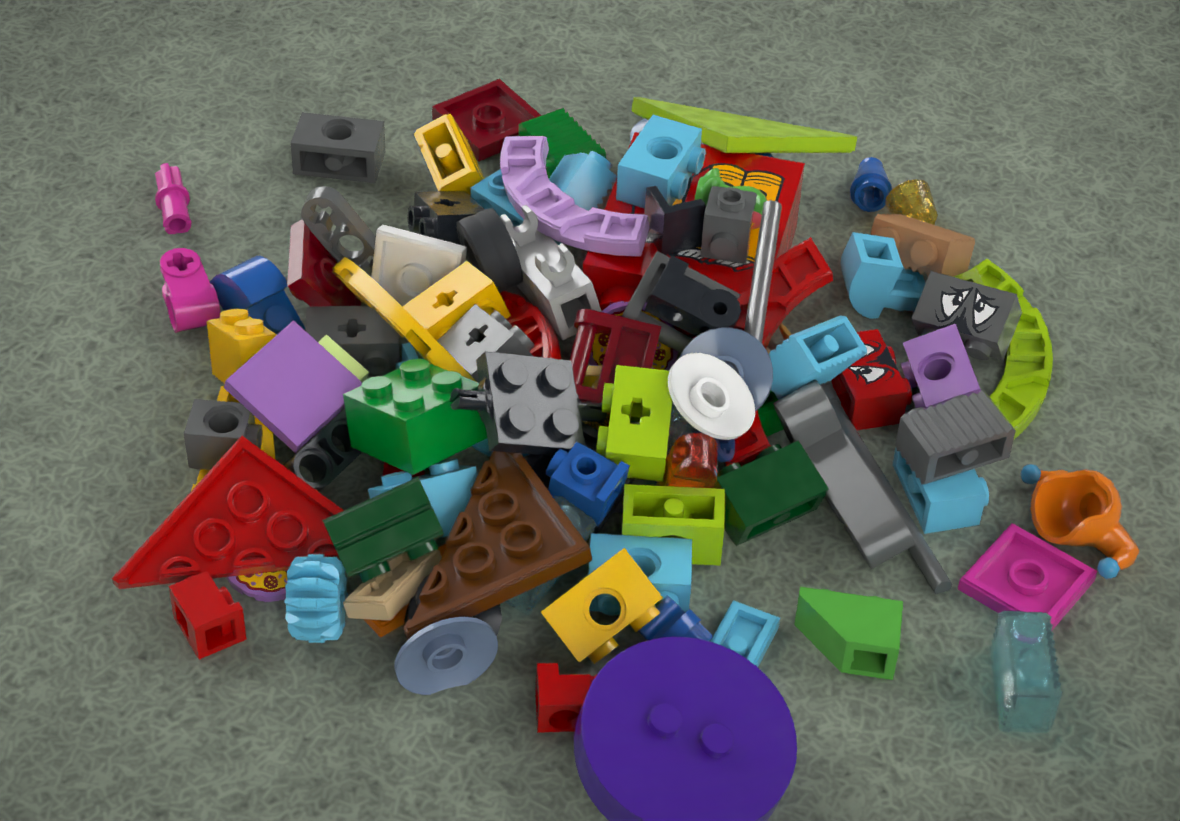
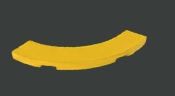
[332,257,477,382]

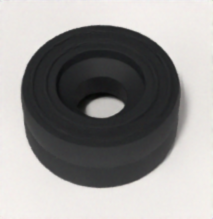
[457,208,523,293]

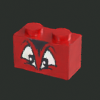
[831,329,912,430]

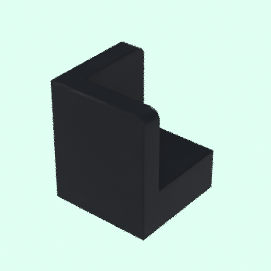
[644,186,706,255]

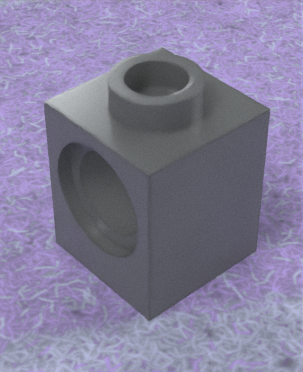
[184,399,263,470]

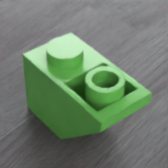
[794,587,903,680]

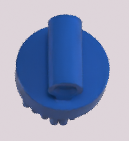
[638,595,713,641]

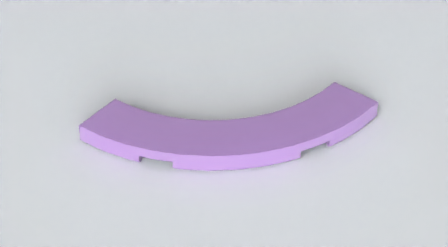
[500,136,650,256]

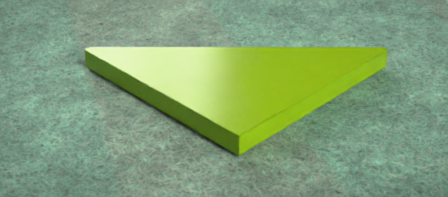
[631,97,857,153]

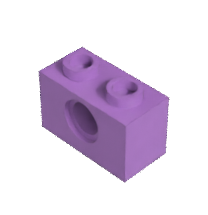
[900,324,981,409]

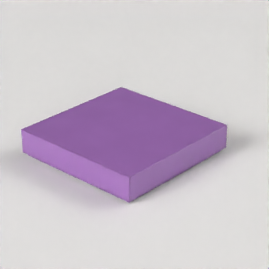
[224,320,362,453]

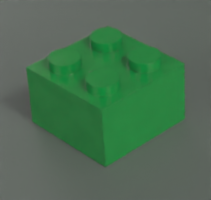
[343,359,487,475]

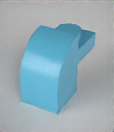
[840,232,926,319]

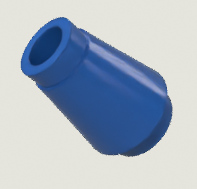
[850,157,892,212]

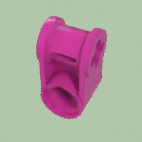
[160,248,221,333]

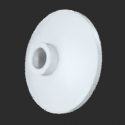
[668,353,755,440]

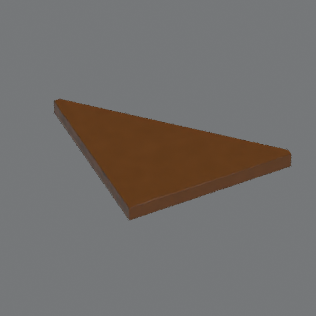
[403,451,592,640]

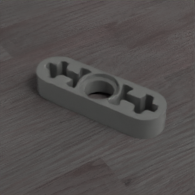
[301,186,376,277]

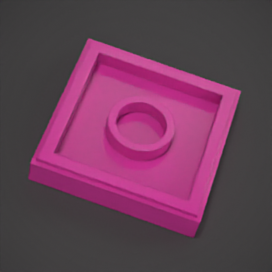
[958,523,1098,640]

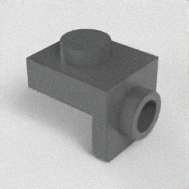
[700,186,757,264]

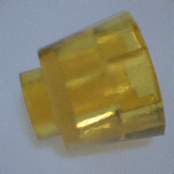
[885,179,938,225]

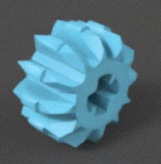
[284,554,348,643]

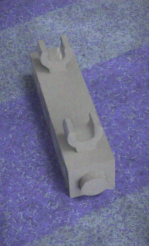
[500,205,602,340]

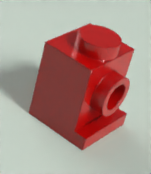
[169,571,247,659]

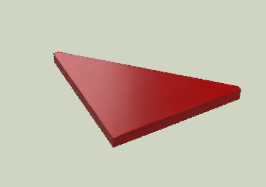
[112,436,344,589]

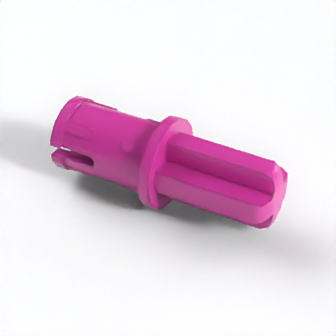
[155,163,192,234]

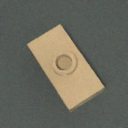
[343,550,442,621]

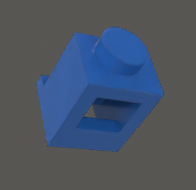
[546,442,630,526]

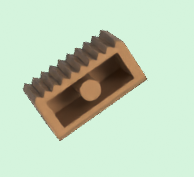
[870,214,975,277]

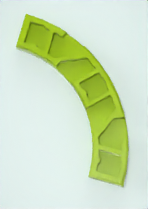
[970,258,1053,439]

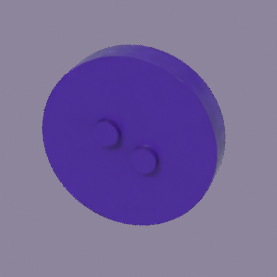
[574,637,797,821]

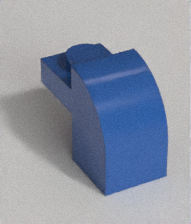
[210,256,306,335]

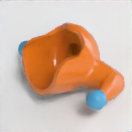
[1020,464,1139,579]

